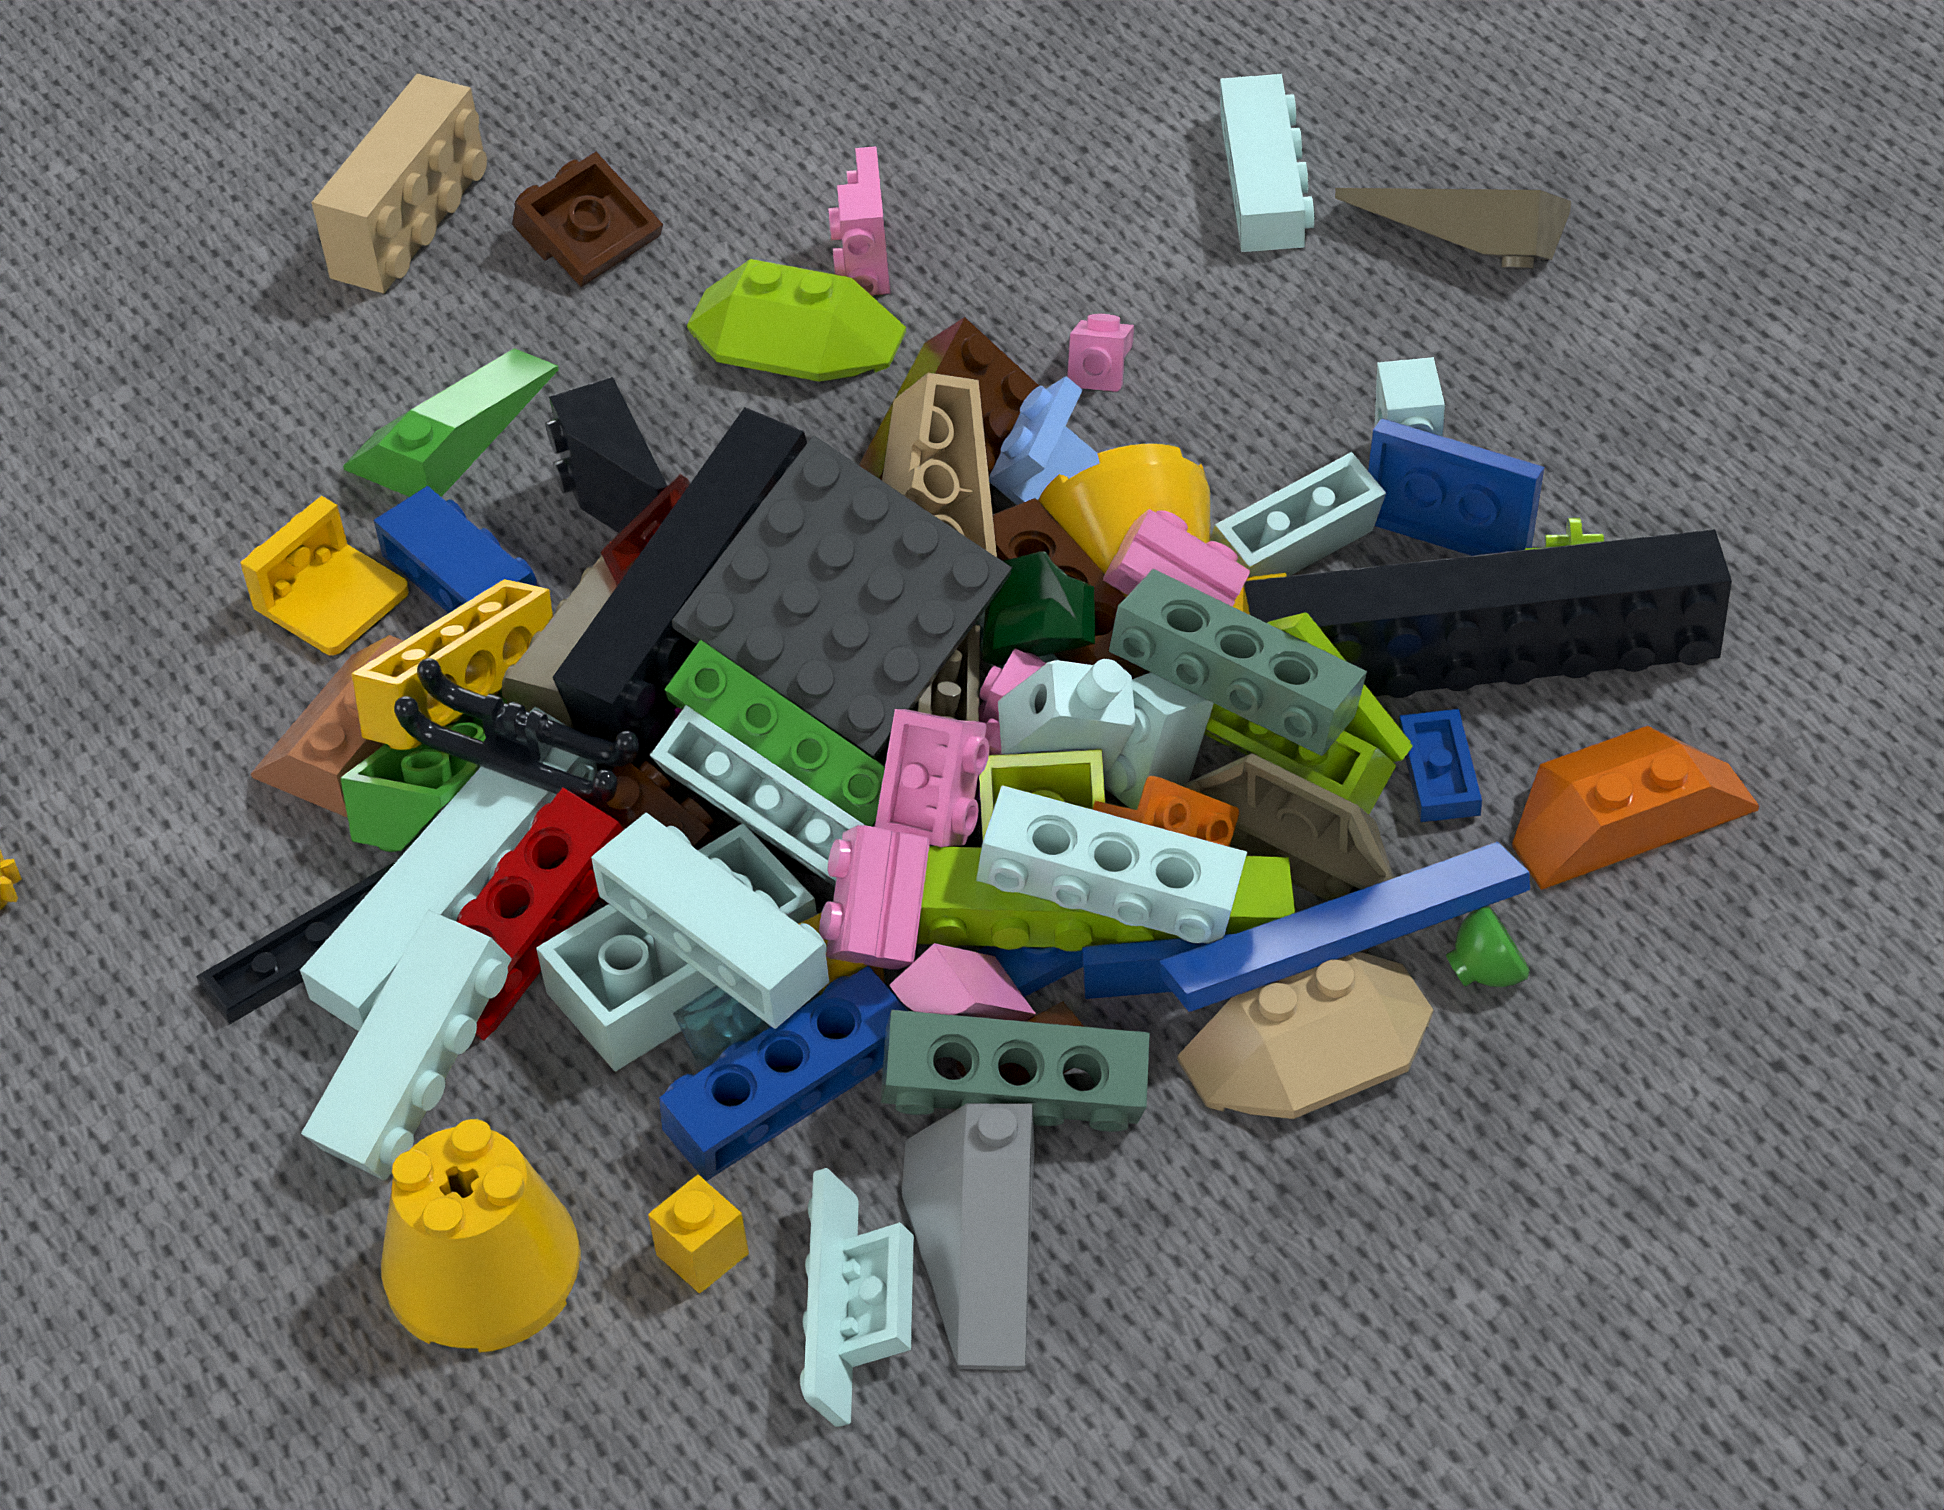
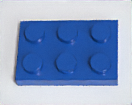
[1368,418,1544,556]

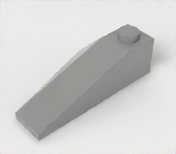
[902,1103,1035,1370]

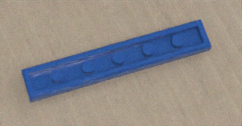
[1159,842,1530,1012]

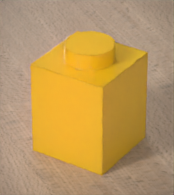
[648,1174,749,1294]

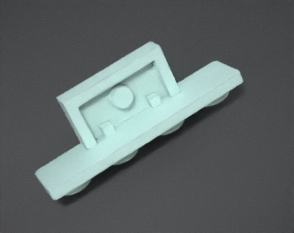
[800,1168,914,1427]

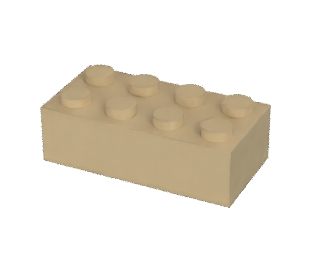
[311,74,487,294]

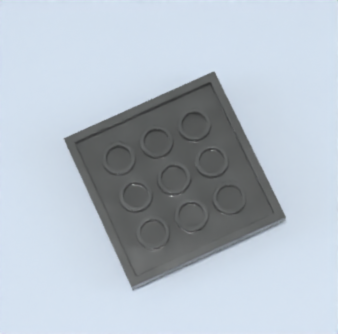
[672,435,1012,760]

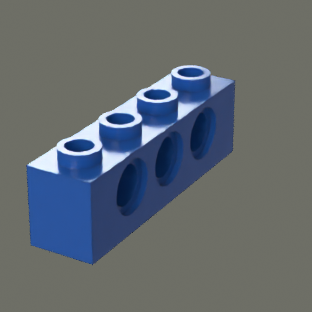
[659,965,908,1181]

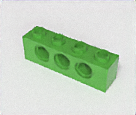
[665,640,885,827]

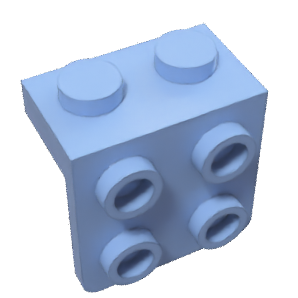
[989,376,1100,505]

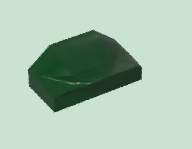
[982,552,1095,666]

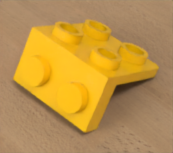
[240,495,409,655]

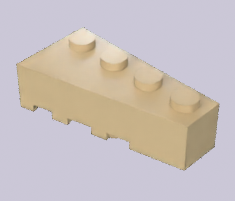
[882,373,997,557]

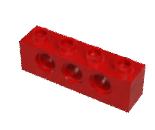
[456,787,624,1041]

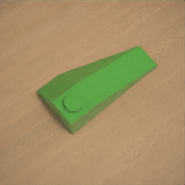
[343,348,559,497]
[341,689,507,852]

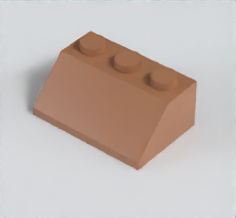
[251,635,403,818]

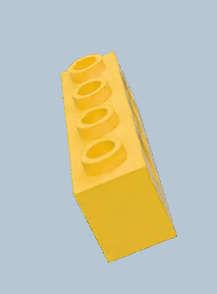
[351,579,553,750]

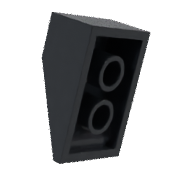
[545,377,671,549]

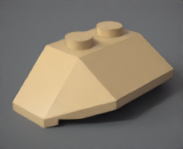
[1177,952,1433,1119]

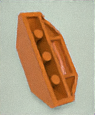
[1512,725,1759,890]

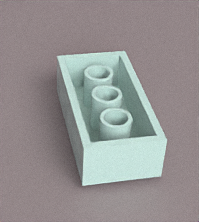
[536,824,817,1072]

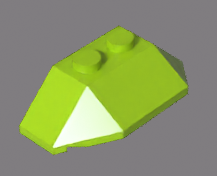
[687,259,906,382]

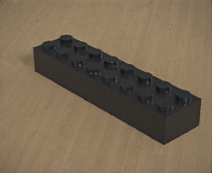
[1243,529,1732,698]

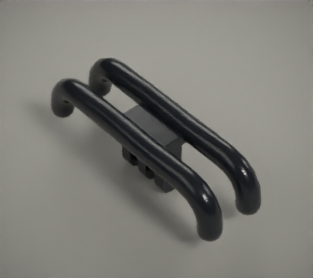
[394,658,639,805]

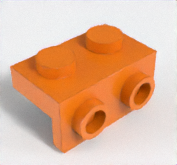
[1093,776,1239,847]

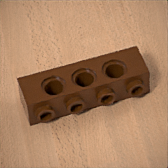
[993,498,1151,679]

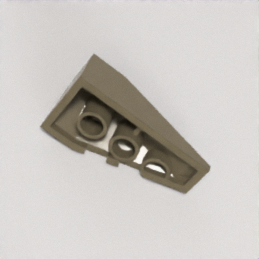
[1335,188,1571,269]

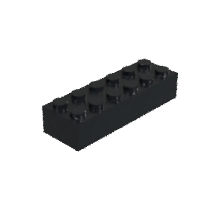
[552,407,807,767]

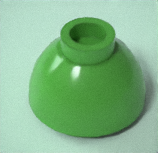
[1446,905,1530,987]

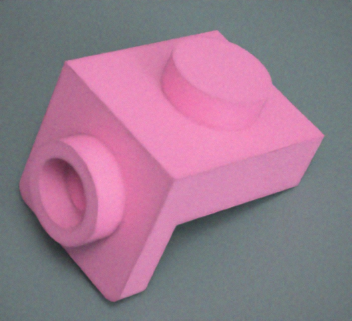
[1067,314,1134,392]

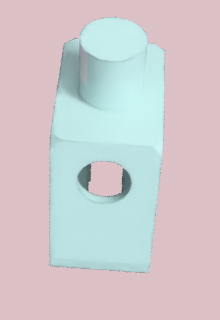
[998,659,1136,771]

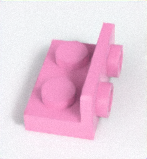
[875,709,989,847]

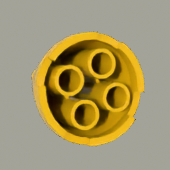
[1038,444,1211,597]
[381,1119,581,1353]

